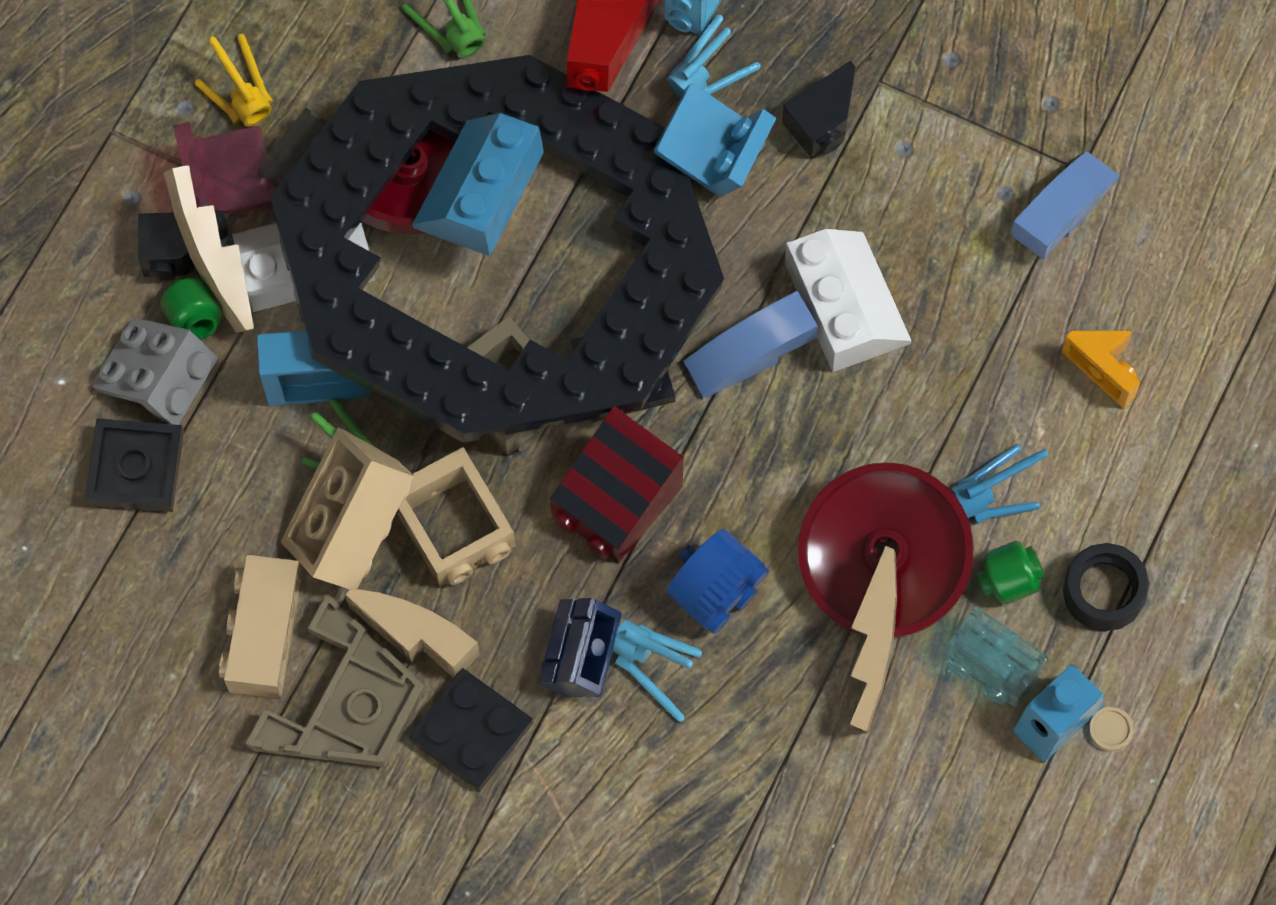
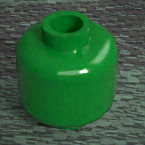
[160,277,223,340]
[977,541,1045,605]

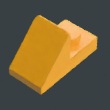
[1062,331,1141,409]

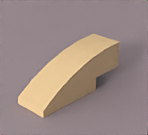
[345,588,480,678]

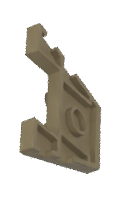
[246,595,425,767]

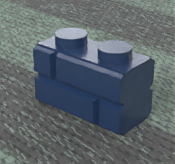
[538,598,622,698]

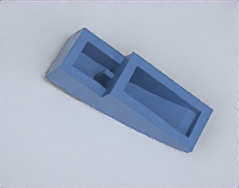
[1011,151,1120,260]
[683,291,818,399]

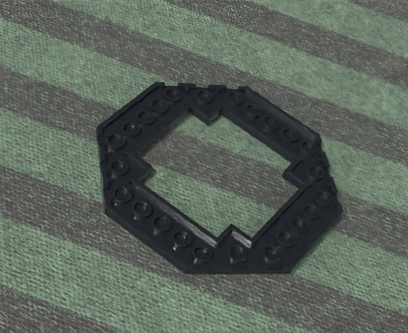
[270,55,724,442]

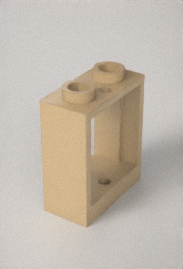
[396,447,516,587]

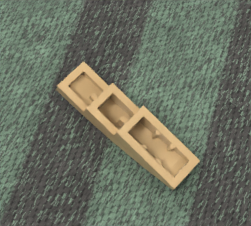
[164,165,254,333]
[850,546,897,732]

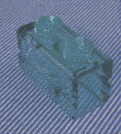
[943,606,1049,708]

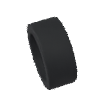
[1063,543,1150,632]

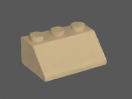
[280,428,414,590]

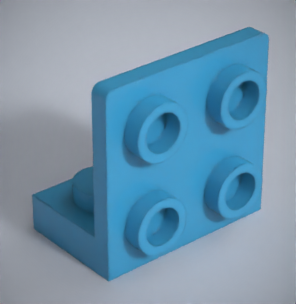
[654,84,776,197]

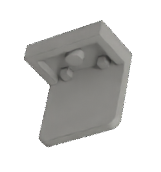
[93,318,218,425]

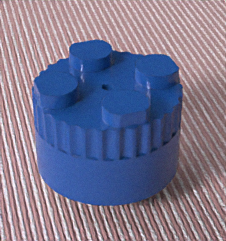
[666,528,770,634]

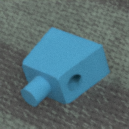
[1013,664,1104,763]

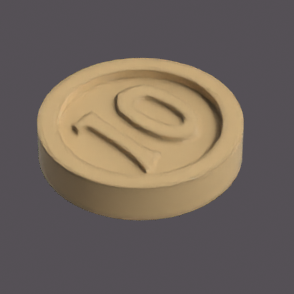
[1089,707,1134,752]

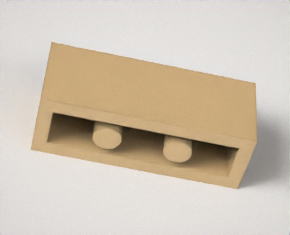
[219,555,303,699]

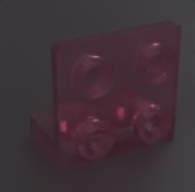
[173,122,275,214]

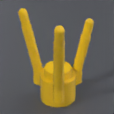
[195,34,273,127]

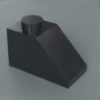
[782,61,856,159]
[138,210,228,281]

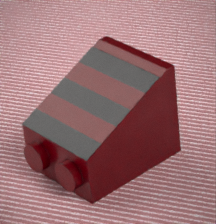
[550,406,684,564]

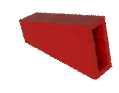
[567,0,660,92]

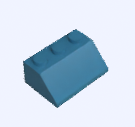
[412,113,544,256]

